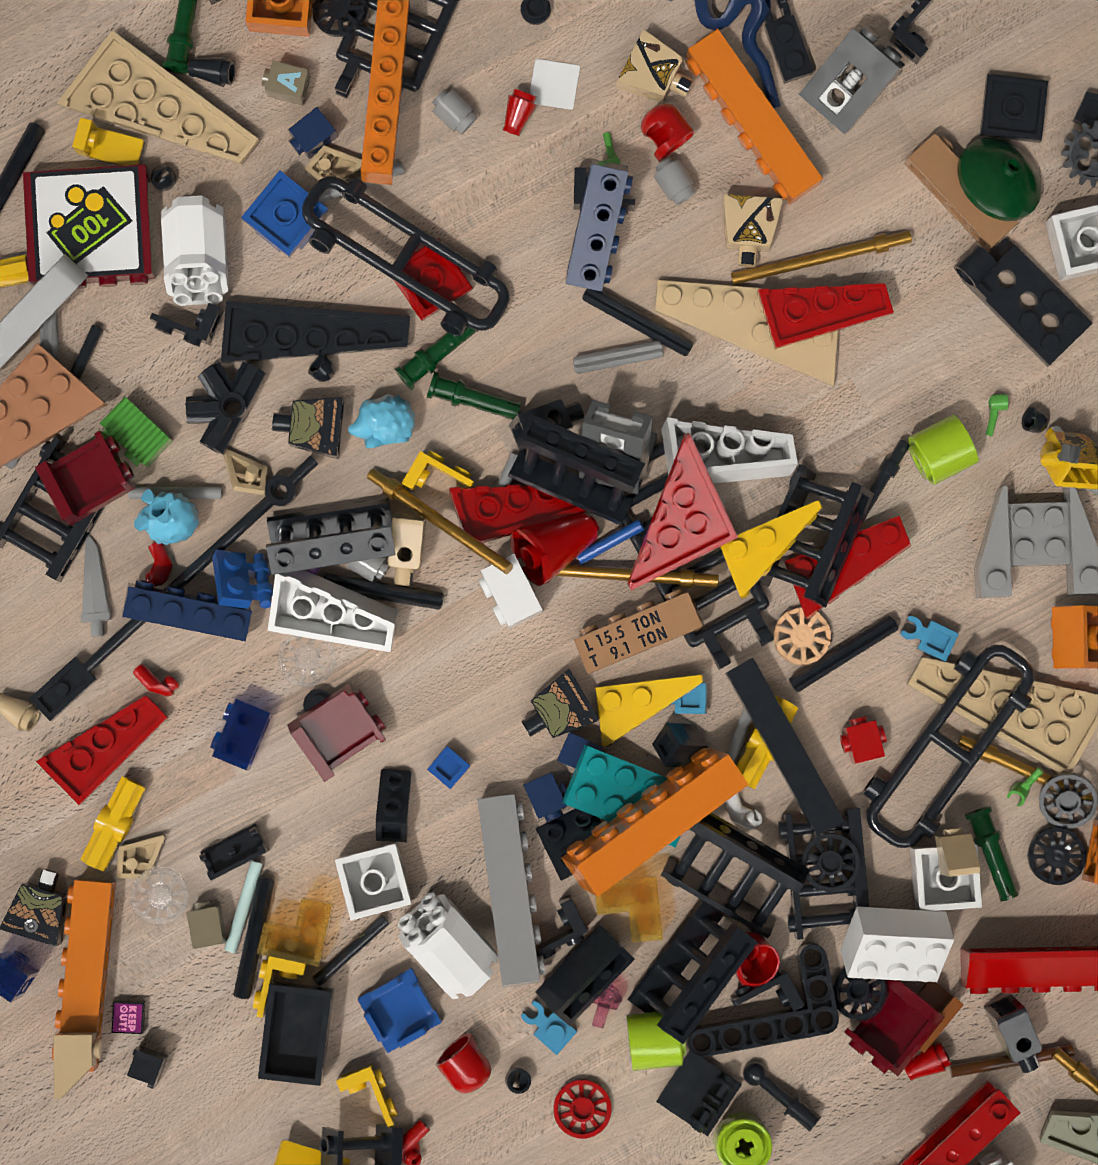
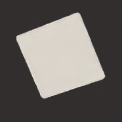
[530,59,580,110]

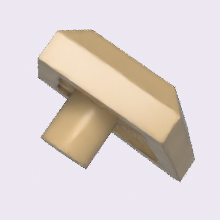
[304,145,362,181]
[224,449,267,495]
[117,835,165,880]

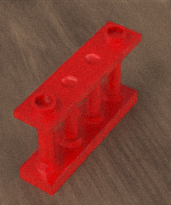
[898,1081,1021,1165]

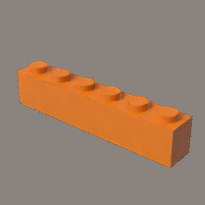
[685,29,823,205]
[52,879,116,1072]

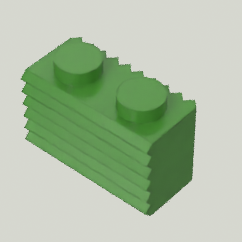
[100,397,173,468]

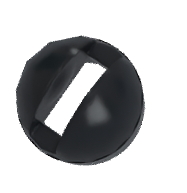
[150,165,176,191]
[308,355,335,382]
[1022,407,1049,433]
[505,1068,531,1094]

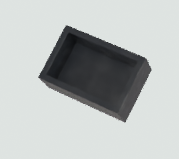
[258,981,334,1086]

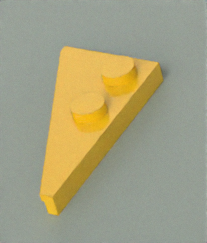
[720,500,823,599]
[596,675,704,747]

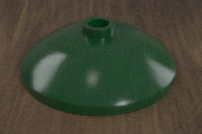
[957,138,1042,221]

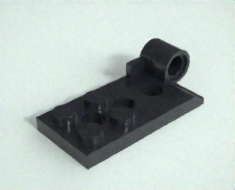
[954,238,1093,367]

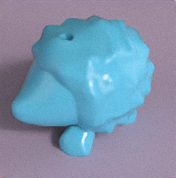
[348,394,416,448]
[134,489,199,545]

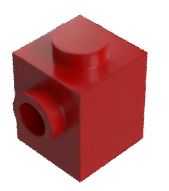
[840,716,887,764]

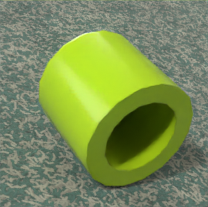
[908,414,979,485]
[626,1011,686,1071]
[713,1112,773,1165]

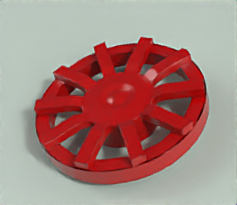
[553,1079,612,1139]

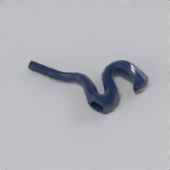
[694,0,781,108]

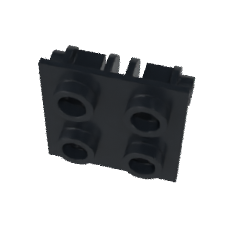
[536,809,601,881]
[656,1050,742,1137]

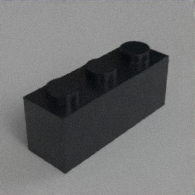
[535,925,635,1026]

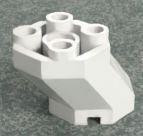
[161,196,229,306]
[398,892,498,999]

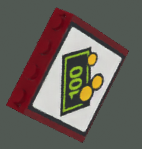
[23,164,156,289]

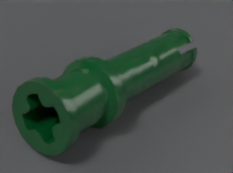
[162,0,197,74]
[394,326,478,390]
[426,371,521,420]
[965,806,1019,902]

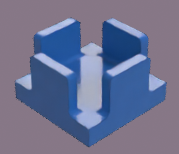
[241,170,329,258]
[357,967,442,1054]

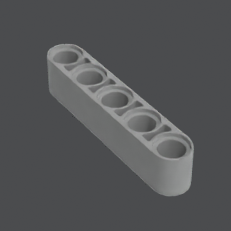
[0,254,88,368]

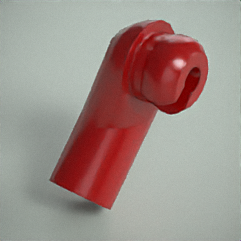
[145,542,173,587]
[133,664,180,697]
[402,1119,430,1165]

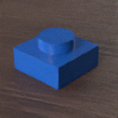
[427,746,470,790]

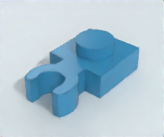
[899,616,959,662]
[665,683,708,714]
[521,1000,577,1055]

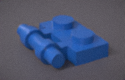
[212,549,273,609]

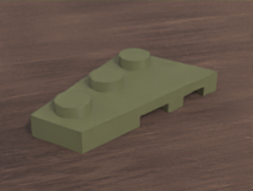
[1039,1110,1098,1164]

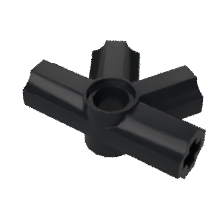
[185,361,267,456]

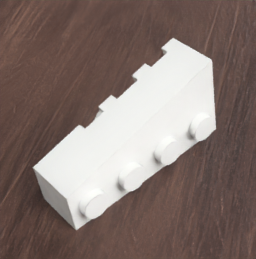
[661,417,798,484]
[268,570,399,652]

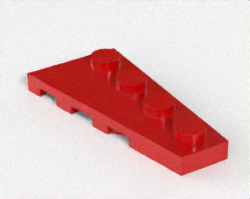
[757,283,894,349]
[449,485,585,543]
[784,516,912,620]
[36,696,169,805]

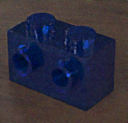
[210,699,273,771]
[0,950,39,1003]

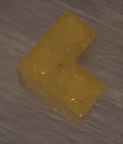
[595,875,663,943]
[257,896,335,967]

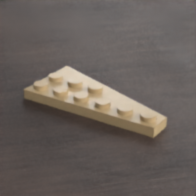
[57,30,260,165]
[655,280,838,387]
[906,658,1098,774]

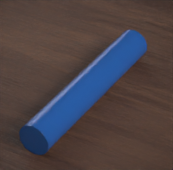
[577,519,645,564]

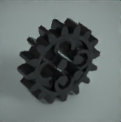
[1061,120,1098,188]

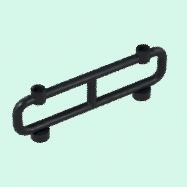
[302,176,510,337]
[862,645,1034,848]

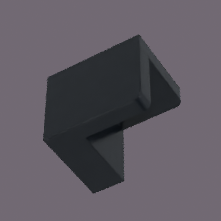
[652,723,708,767]
[127,1045,168,1089]

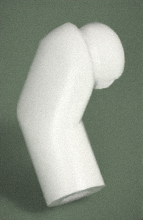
[725,792,762,829]

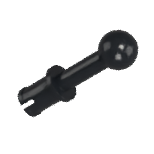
[743,1061,821,1132]

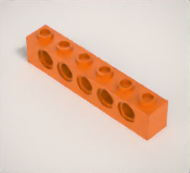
[361,0,410,185]

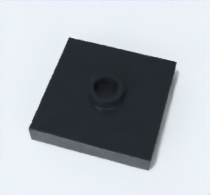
[979,74,1048,143]

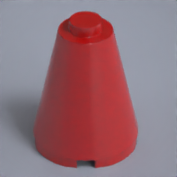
[510,513,599,586]

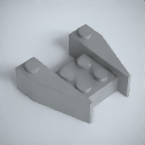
[974,486,1098,599]

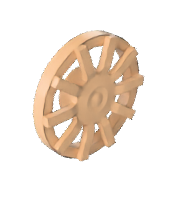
[773,608,831,666]

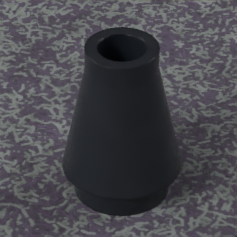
[188,57,236,87]

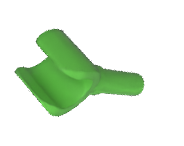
[603,133,620,164]
[985,394,1008,436]
[1007,767,1044,806]

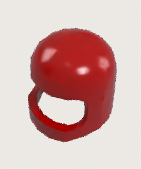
[640,103,695,162]
[735,932,780,986]
[436,1033,492,1094]

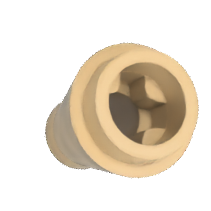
[0,693,41,732]

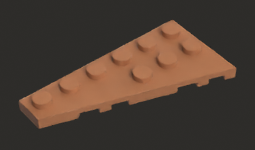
[0,343,108,469]

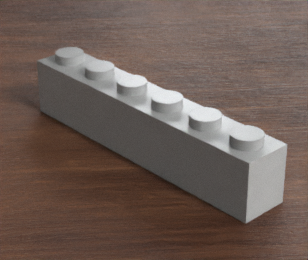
[477,794,546,988]

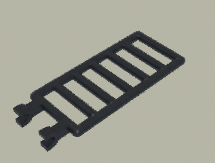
[335,0,459,99]
[599,442,774,670]

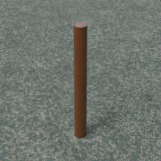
[949,1044,1074,1078]

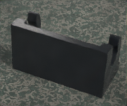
[199,824,269,881]

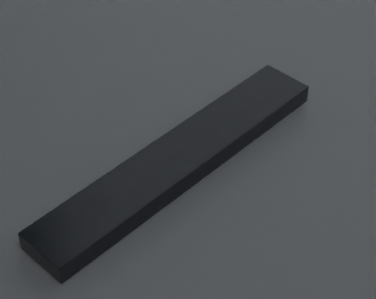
[725,658,844,837]

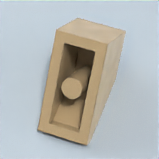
[935,828,981,877]
[53,1032,102,1099]

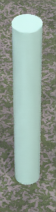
[224,860,263,953]

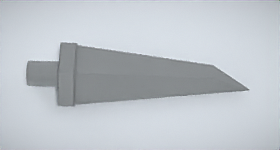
[81,534,112,637]

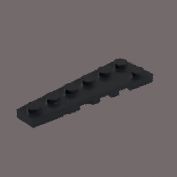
[221,301,410,363]

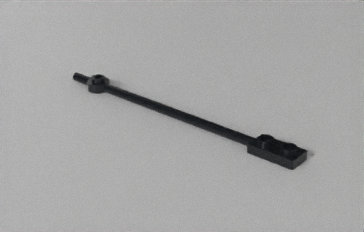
[29,455,319,722]

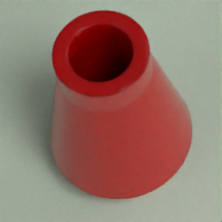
[502,89,537,136]
[905,1042,952,1081]

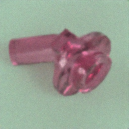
[592,984,623,1029]

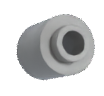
[432,89,478,135]
[654,158,697,205]
[347,557,389,582]

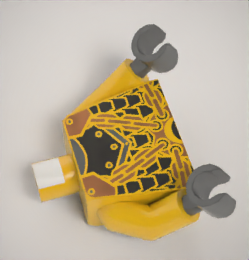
[1040,426,1098,489]

